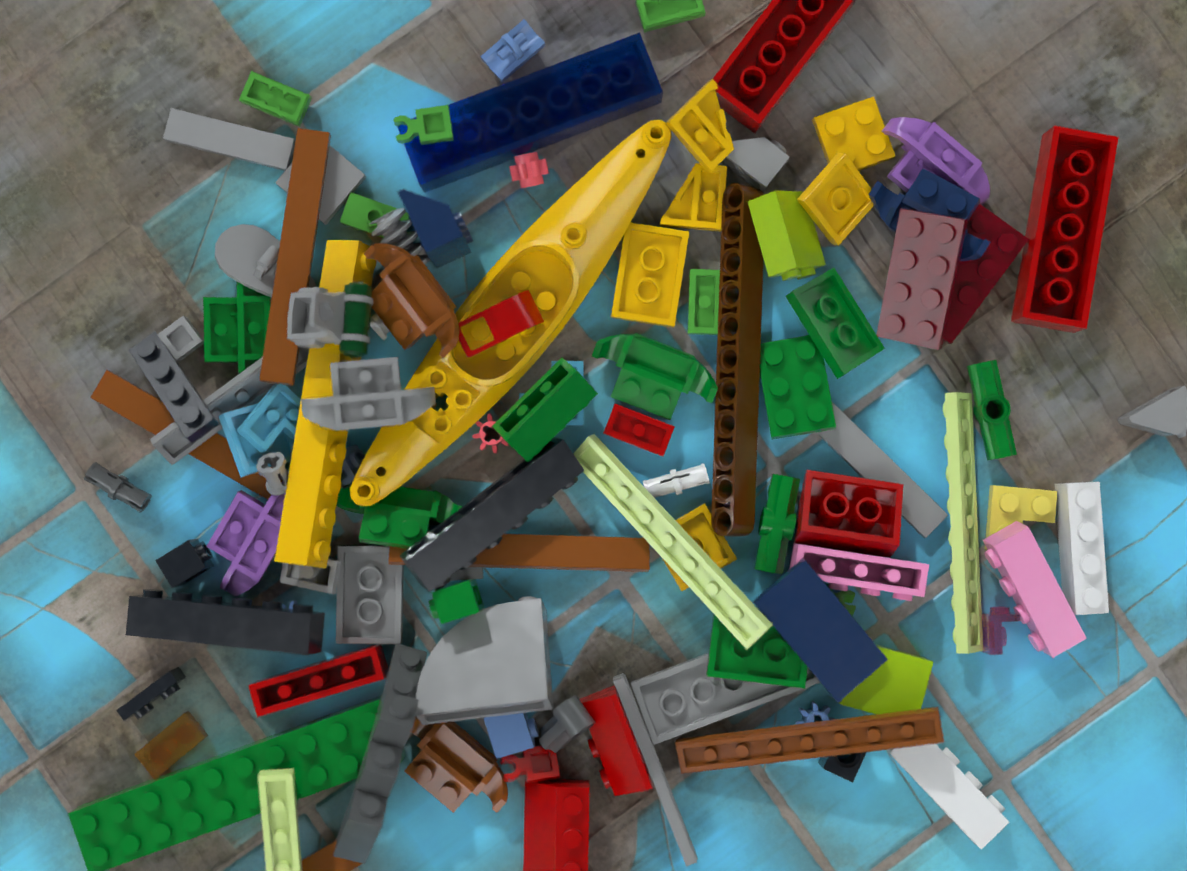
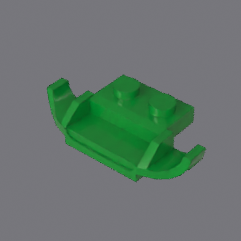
[203,281,270,374]
[592,333,718,420]
[336,487,463,549]

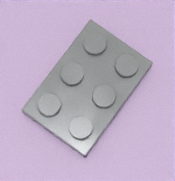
[336,545,404,644]

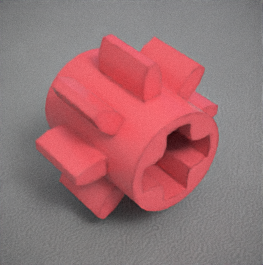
[509,152,549,188]
[472,413,509,454]

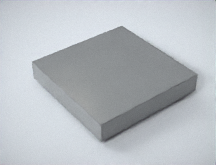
[275,146,367,225]

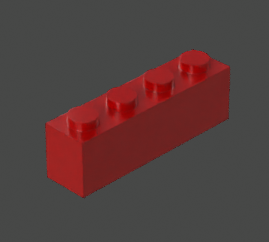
[248,644,389,717]

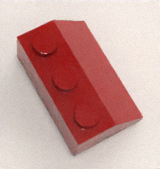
[794,470,904,558]
[579,685,653,796]
[523,779,590,871]

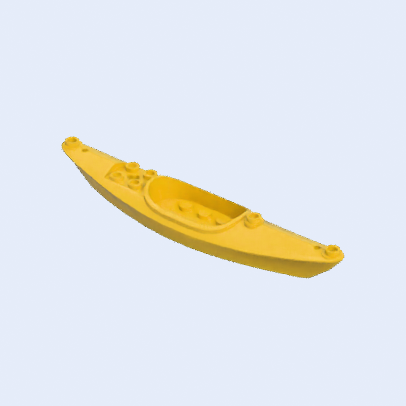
[350,120,672,506]

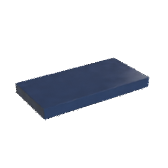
[752,558,888,703]

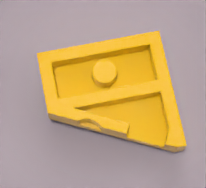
[665,79,734,172]
[660,163,727,232]

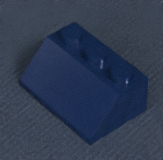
[398,189,473,269]

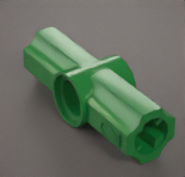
[967,360,1017,460]
[754,474,800,574]

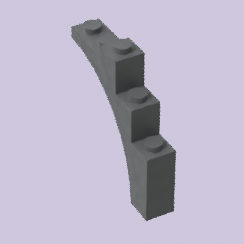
[333,644,427,864]

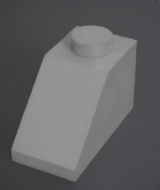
[722,137,790,193]
[1117,385,1187,438]

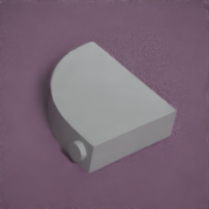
[416,596,553,725]

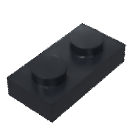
[116,667,186,721]

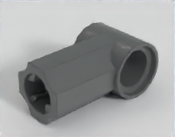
[539,695,595,753]

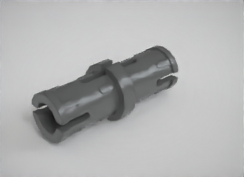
[84,463,152,513]

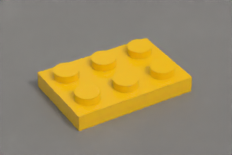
[611,222,689,328]

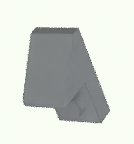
[280,557,341,594]

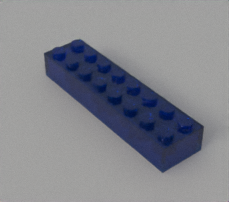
[397,32,663,193]

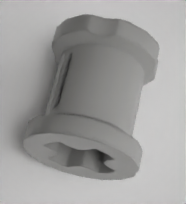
[256,452,289,496]

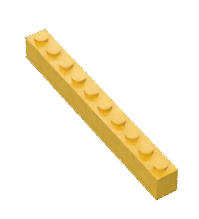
[274,240,377,569]

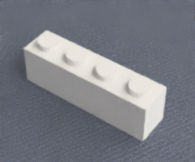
[1054,482,1109,615]
[886,744,1010,850]

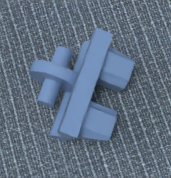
[480,19,545,83]

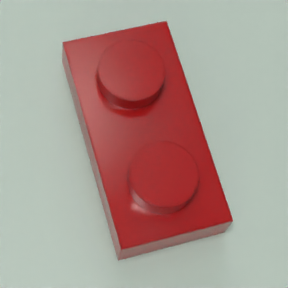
[603,404,675,457]

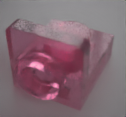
[981,606,1020,655]

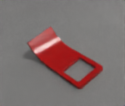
[458,290,544,358]

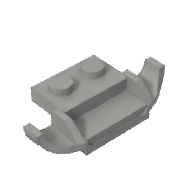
[301,357,436,431]

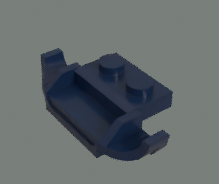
[869,168,991,261]

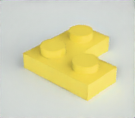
[985,485,1057,549]

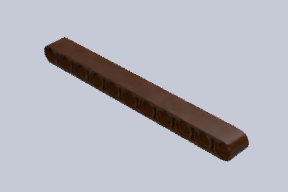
[711,183,764,537]

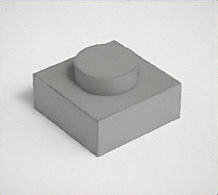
[157,316,204,361]

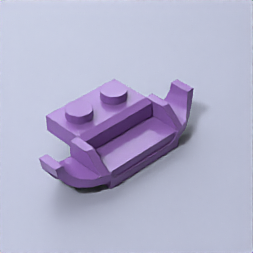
[882,117,990,206]
[206,481,285,597]

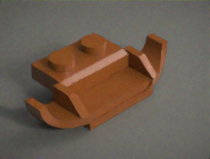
[364,243,459,358]
[404,715,508,813]

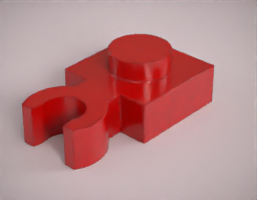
[500,746,560,784]

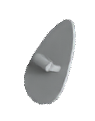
[215,224,316,297]

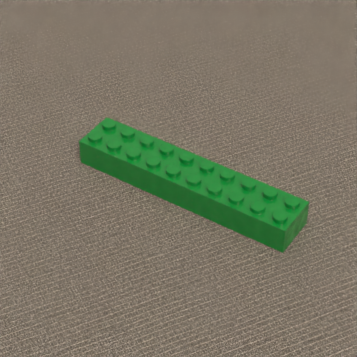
[68,695,407,871]

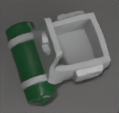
[287,282,373,358]

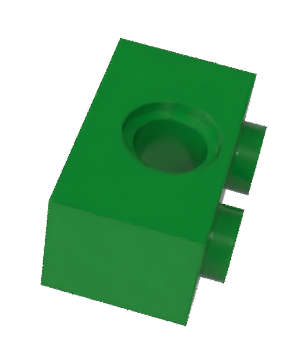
[429,579,485,624]

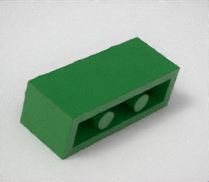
[492,357,598,462]

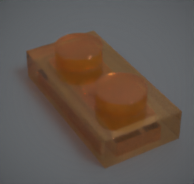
[134,711,209,780]

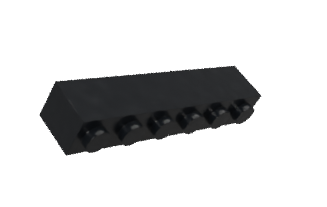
[399,437,585,592]
[126,589,325,655]

